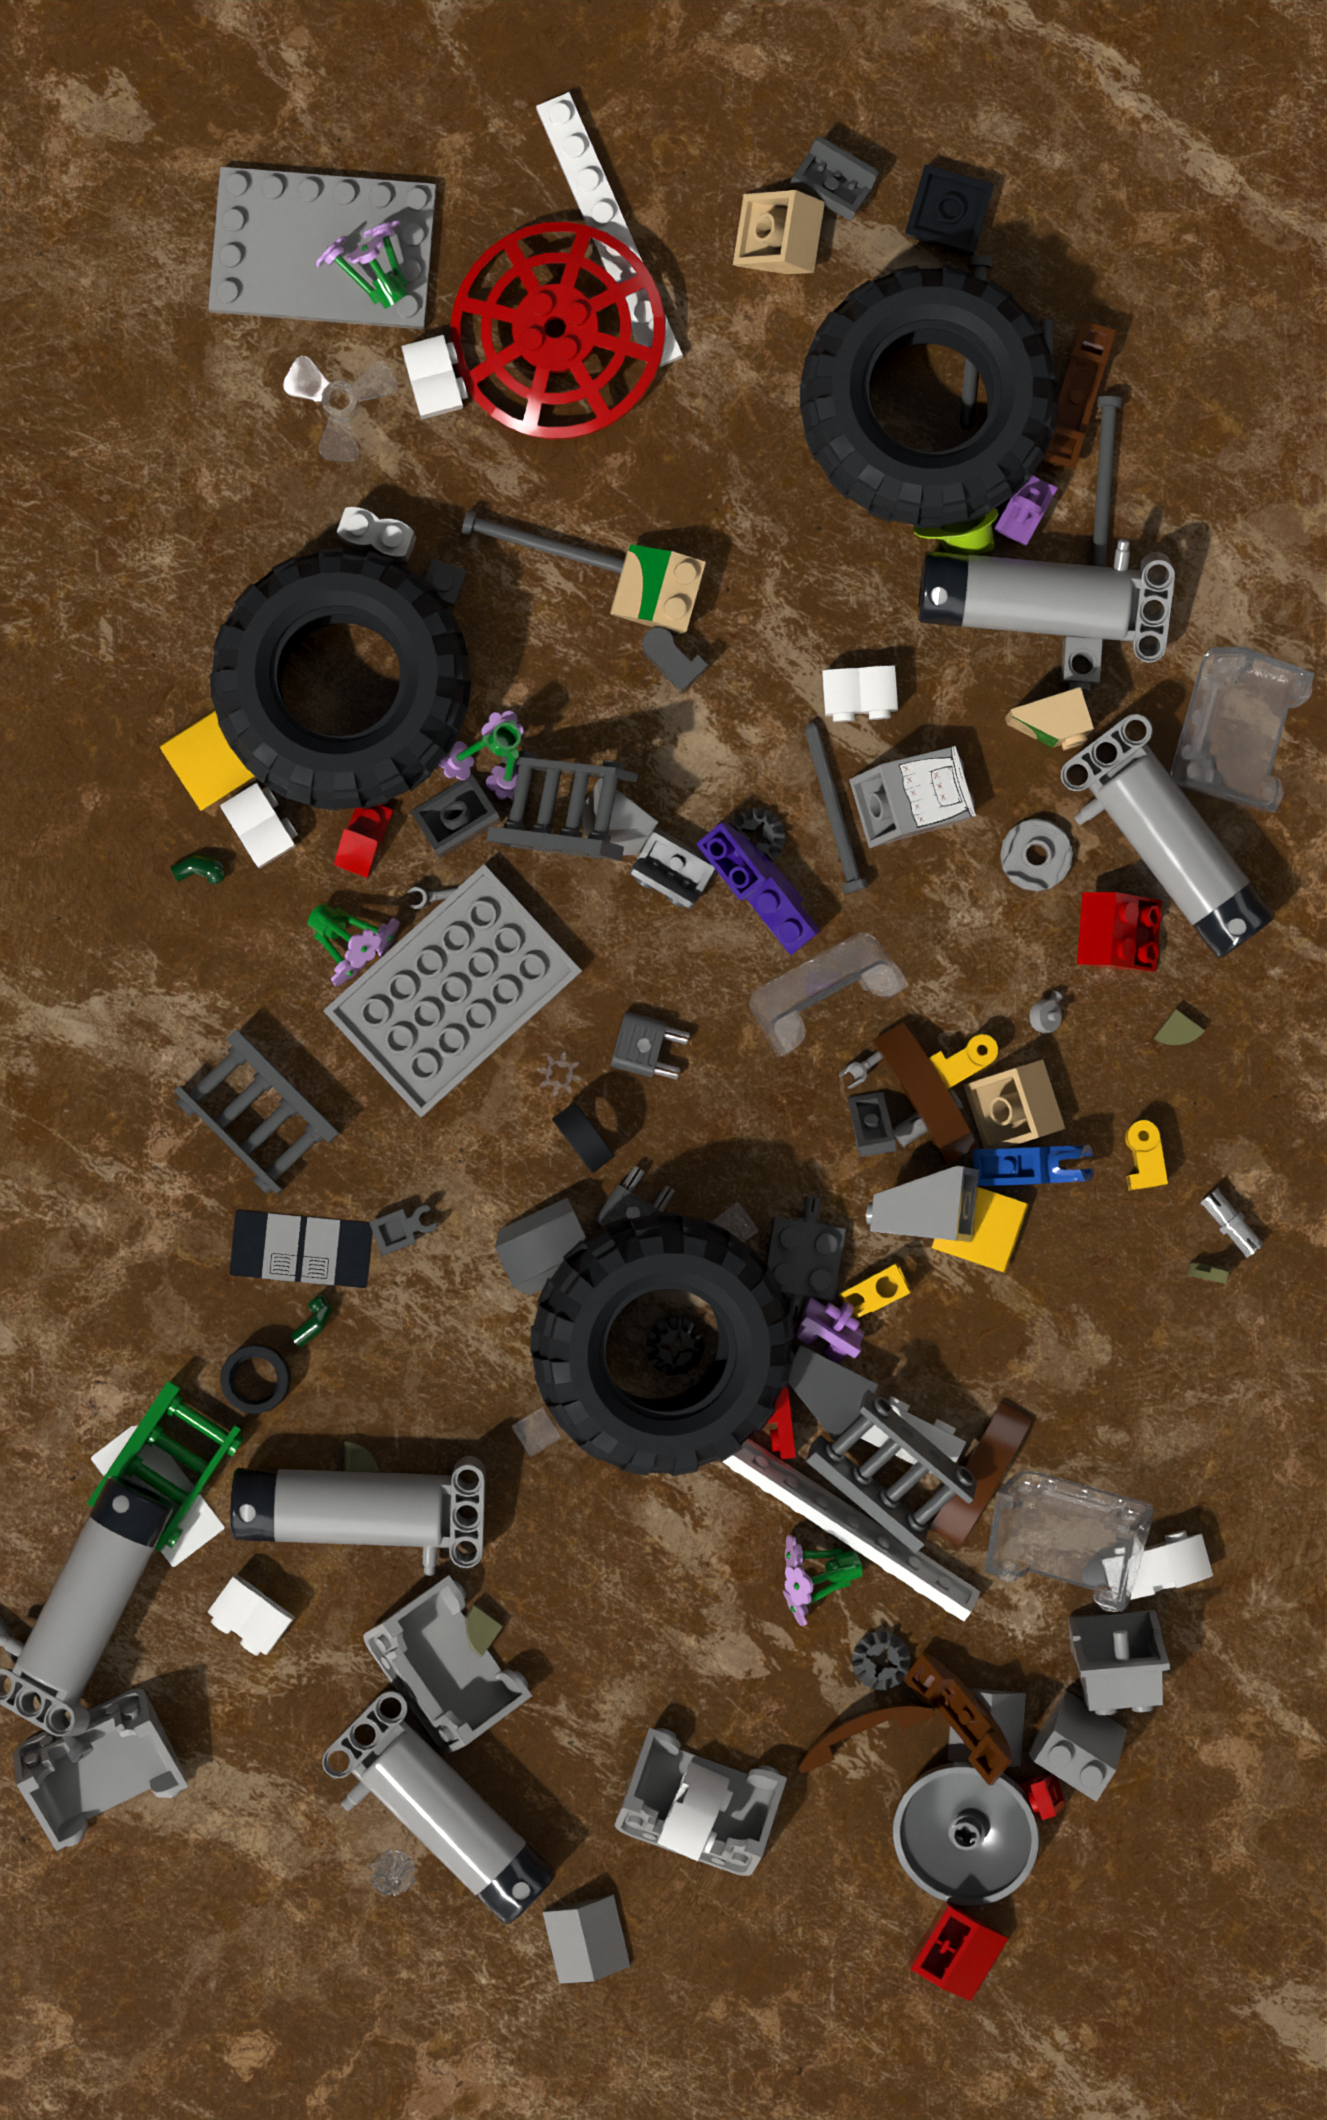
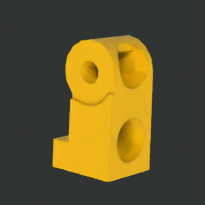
[929,1034,998,1089]
[1125,1120,1168,1191]
[838,1262,912,1319]

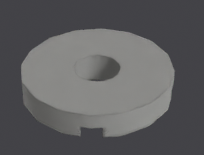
[1000,819,1073,892]

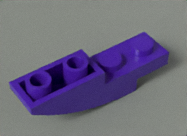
[696,821,821,956]

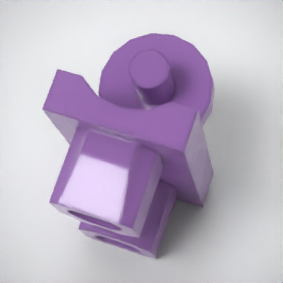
[994,475,1058,547]
[796,1298,865,1364]

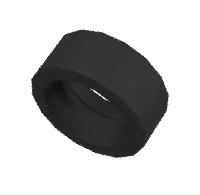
[552,1102,615,1173]
[220,1344,291,1414]

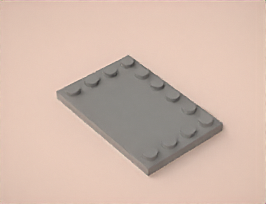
[208,167,437,330]
[323,864,582,1118]

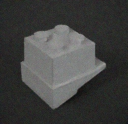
[1068,1610,1170,1715]

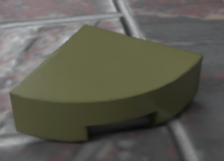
[1153,1009,1205,1045]
[1187,1262,1229,1284]
[344,1441,380,1472]
[465,1605,503,1657]

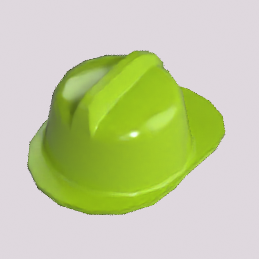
[913,508,999,555]

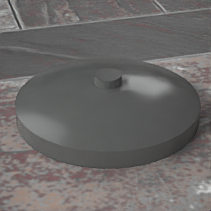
[893,1762,1040,1906]

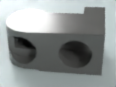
[642,627,708,694]

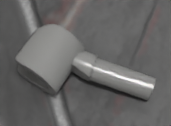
[407,887,457,910]
[839,1051,882,1089]

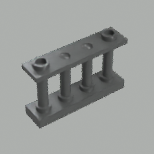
[486,751,638,861]
[174,1029,341,1195]
[806,1389,978,1553]

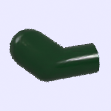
[170,853,225,884]
[291,1294,333,1347]

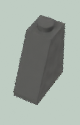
[788,1344,878,1442]

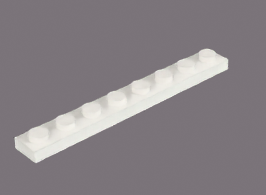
[536,92,683,368]
[723,1438,981,1621]

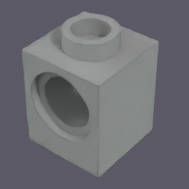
[1060,637,1102,692]

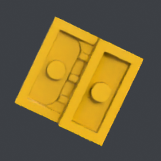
[159,710,255,811]
[932,1187,1029,1273]

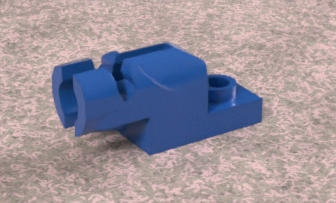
[972,1145,1094,1186]

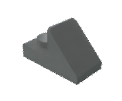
[848,1092,897,1157]

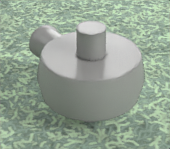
[1029,991,1063,1033]

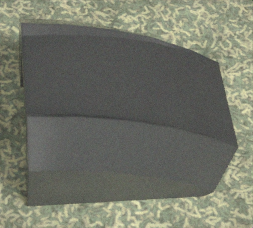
[495,1198,587,1296]

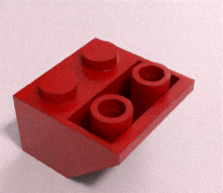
[1077,892,1162,972]
[908,1901,1009,2001]

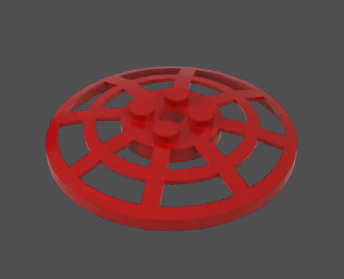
[451,222,666,440]

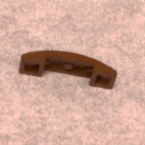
[1043,320,1117,470]
[872,1022,978,1165]
[929,1402,1032,1546]
[904,1653,1013,1786]
[797,1702,936,1774]

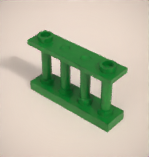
[86,1380,244,1552]

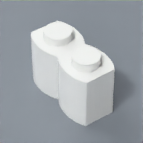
[401,335,468,420]
[337,507,416,563]
[822,666,898,722]
[220,783,298,869]
[208,1574,295,1656]

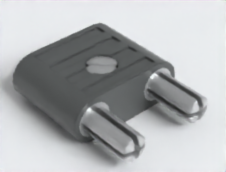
[610,1011,690,1080]
[594,1166,675,1226]

